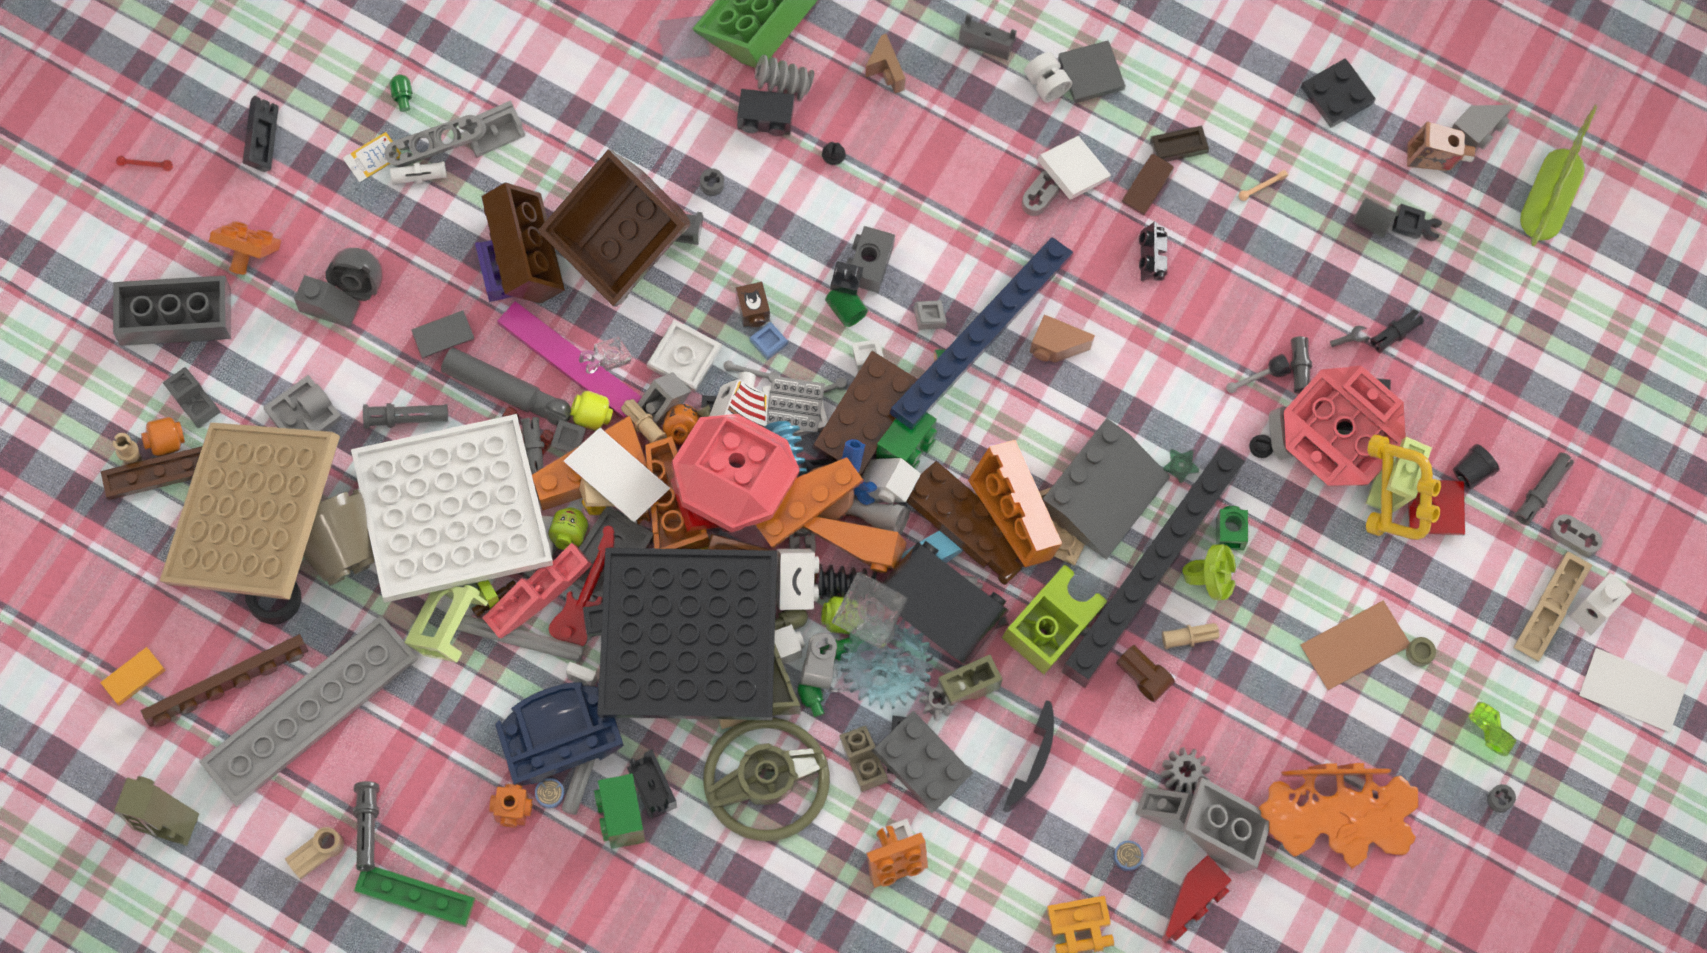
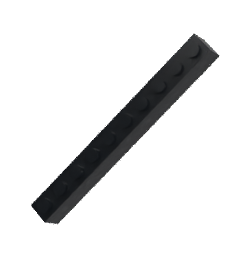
[1062,446,1245,688]

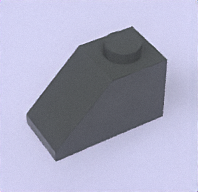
[294,275,360,328]

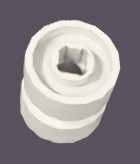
[1024,52,1073,103]

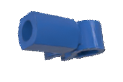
[842,439,878,505]

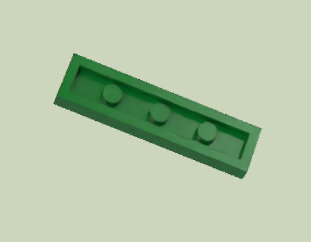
[354,867,476,928]

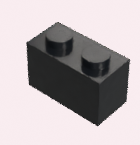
[737,89,794,136]

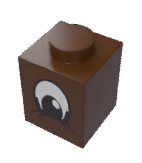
[736,281,770,328]

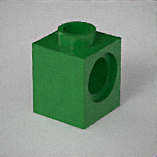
[1216,506,1248,550]

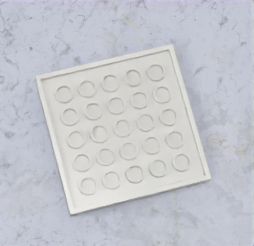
[351,414,553,603]

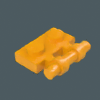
[1047,895,1114,953]

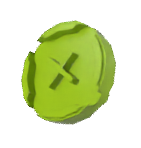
[1182,544,1236,600]

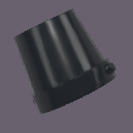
[1453,444,1500,489]

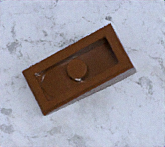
[1122,154,1174,215]

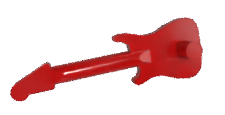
[549,526,615,647]

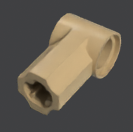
[285,827,344,880]

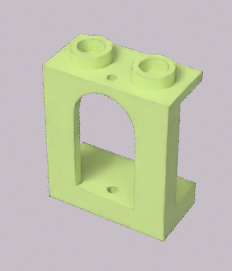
[404,585,488,663]

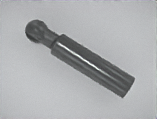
[441,347,571,425]

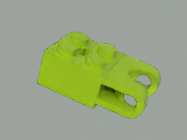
[1001,565,1107,675]

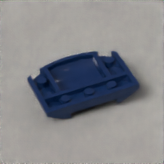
[495,682,624,786]

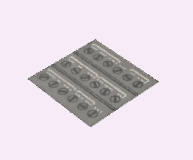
[767,376,825,433]

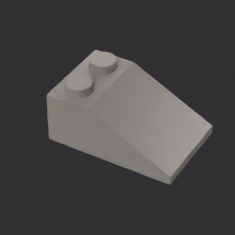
[1183,777,1269,874]

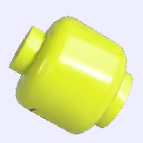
[570,391,613,431]

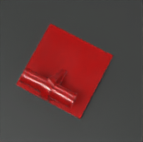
[1408,480,1465,536]

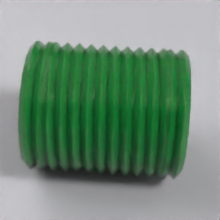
[825,290,868,327]

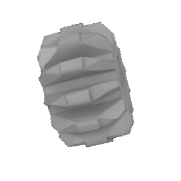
[1161,747,1210,795]

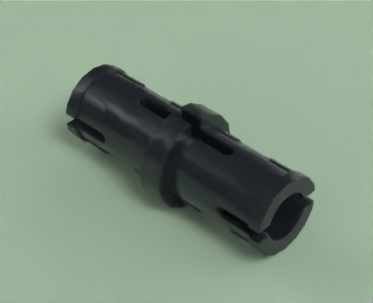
[1370,309,1424,353]

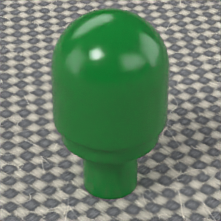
[389,74,413,112]
[797,683,825,718]

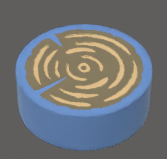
[535,778,565,809]
[1113,841,1144,871]

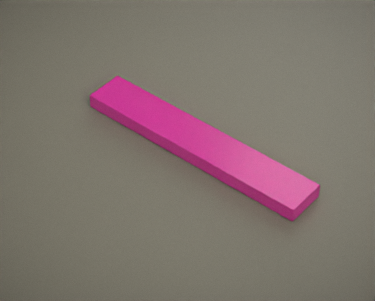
[497,301,642,419]

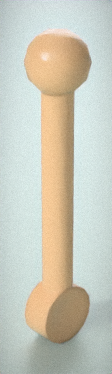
[1238,170,1288,201]

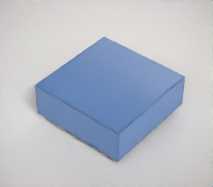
[749,321,788,361]

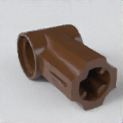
[1116,645,1175,702]

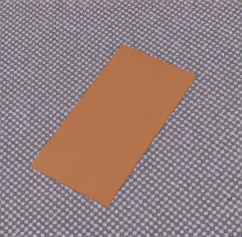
[1300,600,1410,690]

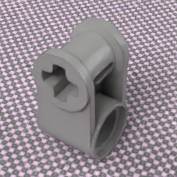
[800,633,837,689]

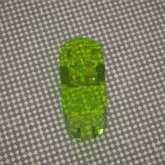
[1468,701,1517,757]

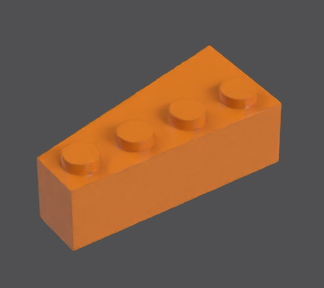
[532,415,647,511]
[645,436,709,549]
[968,440,1062,567]

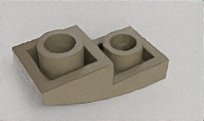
[839,725,888,792]

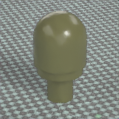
[775,610,808,631]

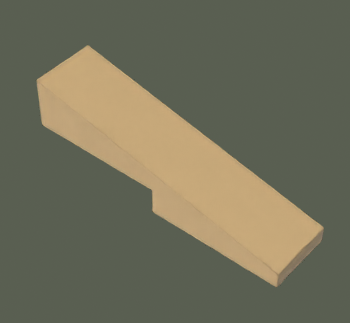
[1513,551,1593,662]

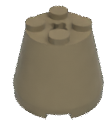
[303,489,375,586]

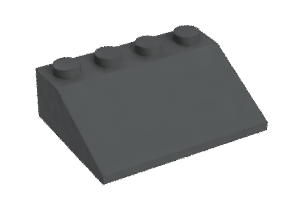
[1042,418,1170,560]

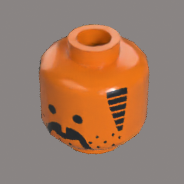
[663,404,700,445]

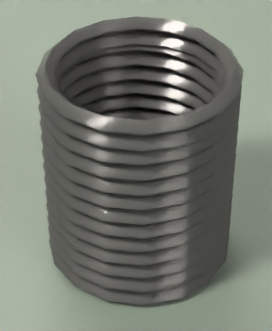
[1353,197,1397,238]

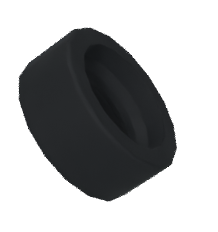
[245,581,301,625]

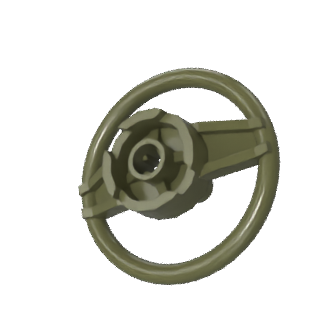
[703,718,830,841]

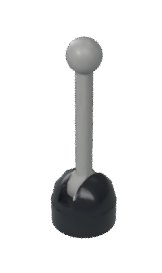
[1226,353,1291,393]

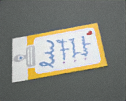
[343,132,401,182]

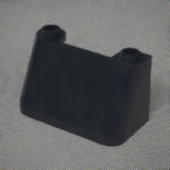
[873,541,1009,664]

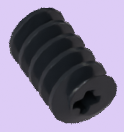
[818,564,877,604]

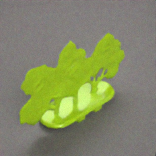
[1520,105,1597,247]

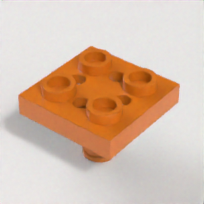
[208,221,281,275]
[866,826,928,888]

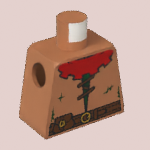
[1407,122,1475,171]

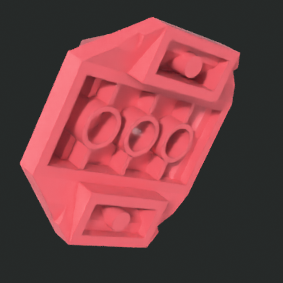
[1284,365,1406,487]
[672,414,800,533]

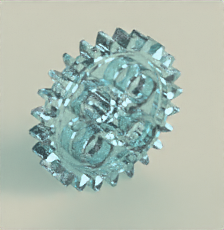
[841,617,933,709]

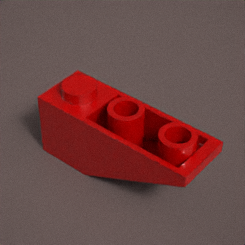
[1162,855,1232,943]

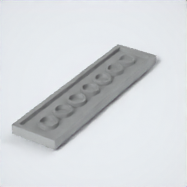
[199,615,418,807]

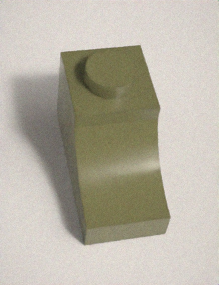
[938,655,1003,706]

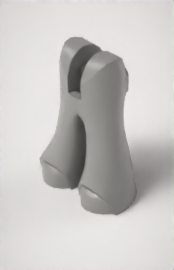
[845,495,910,535]

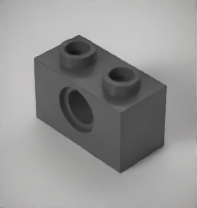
[847,226,895,293]

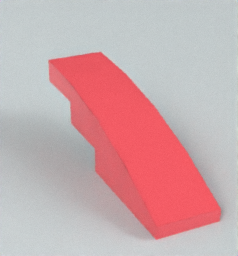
[482,543,593,638]

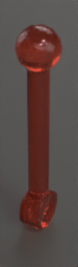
[116,155,173,171]

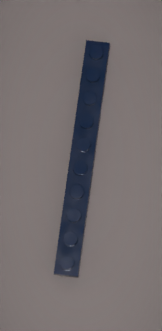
[889,237,1073,430]

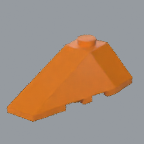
[802,517,907,573]

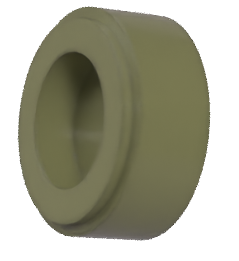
[1406,637,1436,667]

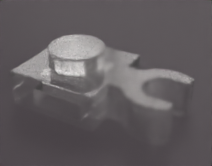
[579,336,632,374]

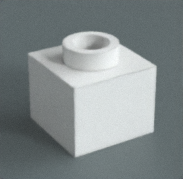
[775,625,805,665]

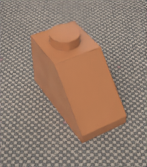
[1030,314,1095,363]

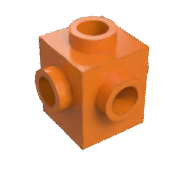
[489,784,533,828]

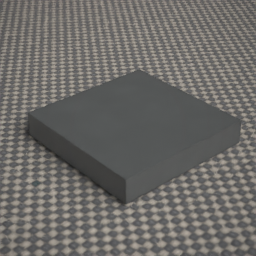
[1058,40,1126,103]

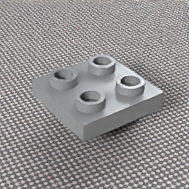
[263,375,342,431]

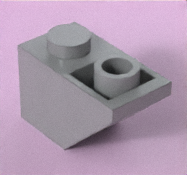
[1452,105,1512,152]

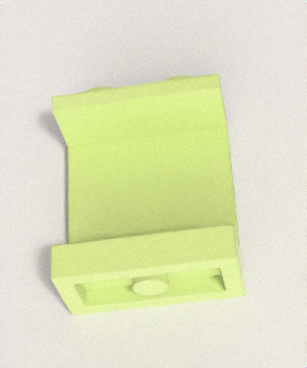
[1365,437,1432,513]

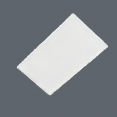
[564,428,670,522]
[1579,648,1687,733]

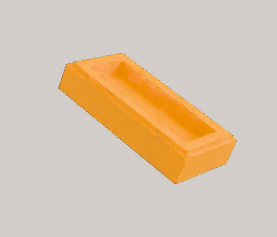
[100,647,166,706]

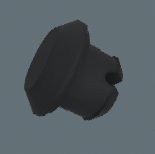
[822,142,846,165]
[1249,434,1273,458]

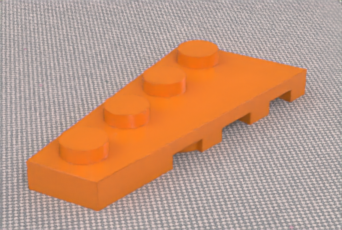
[755,457,864,548]

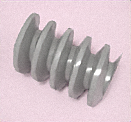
[754,54,814,101]

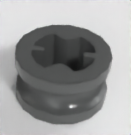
[700,169,724,196]
[1487,784,1516,813]

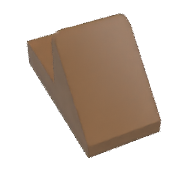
[865,34,906,93]

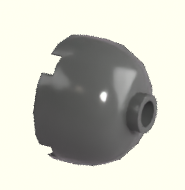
[325,248,382,301]

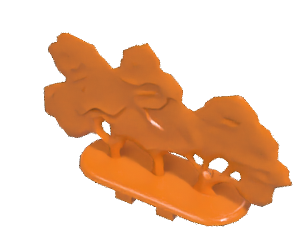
[1259,763,1418,869]

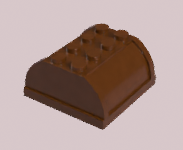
[538,149,691,307]

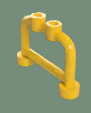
[1366,435,1441,540]

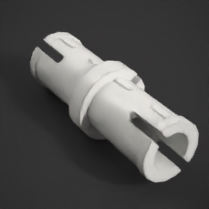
[390,161,447,185]

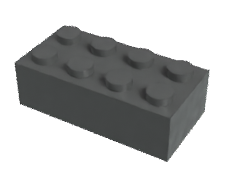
[113,275,231,346]

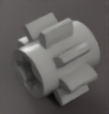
[919,683,955,720]

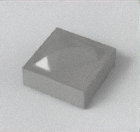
[913,300,947,330]

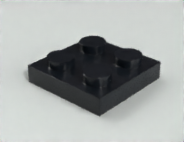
[1301,58,1376,128]

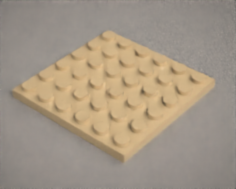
[160,422,340,600]

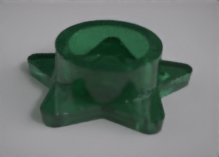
[1163,449,1199,483]

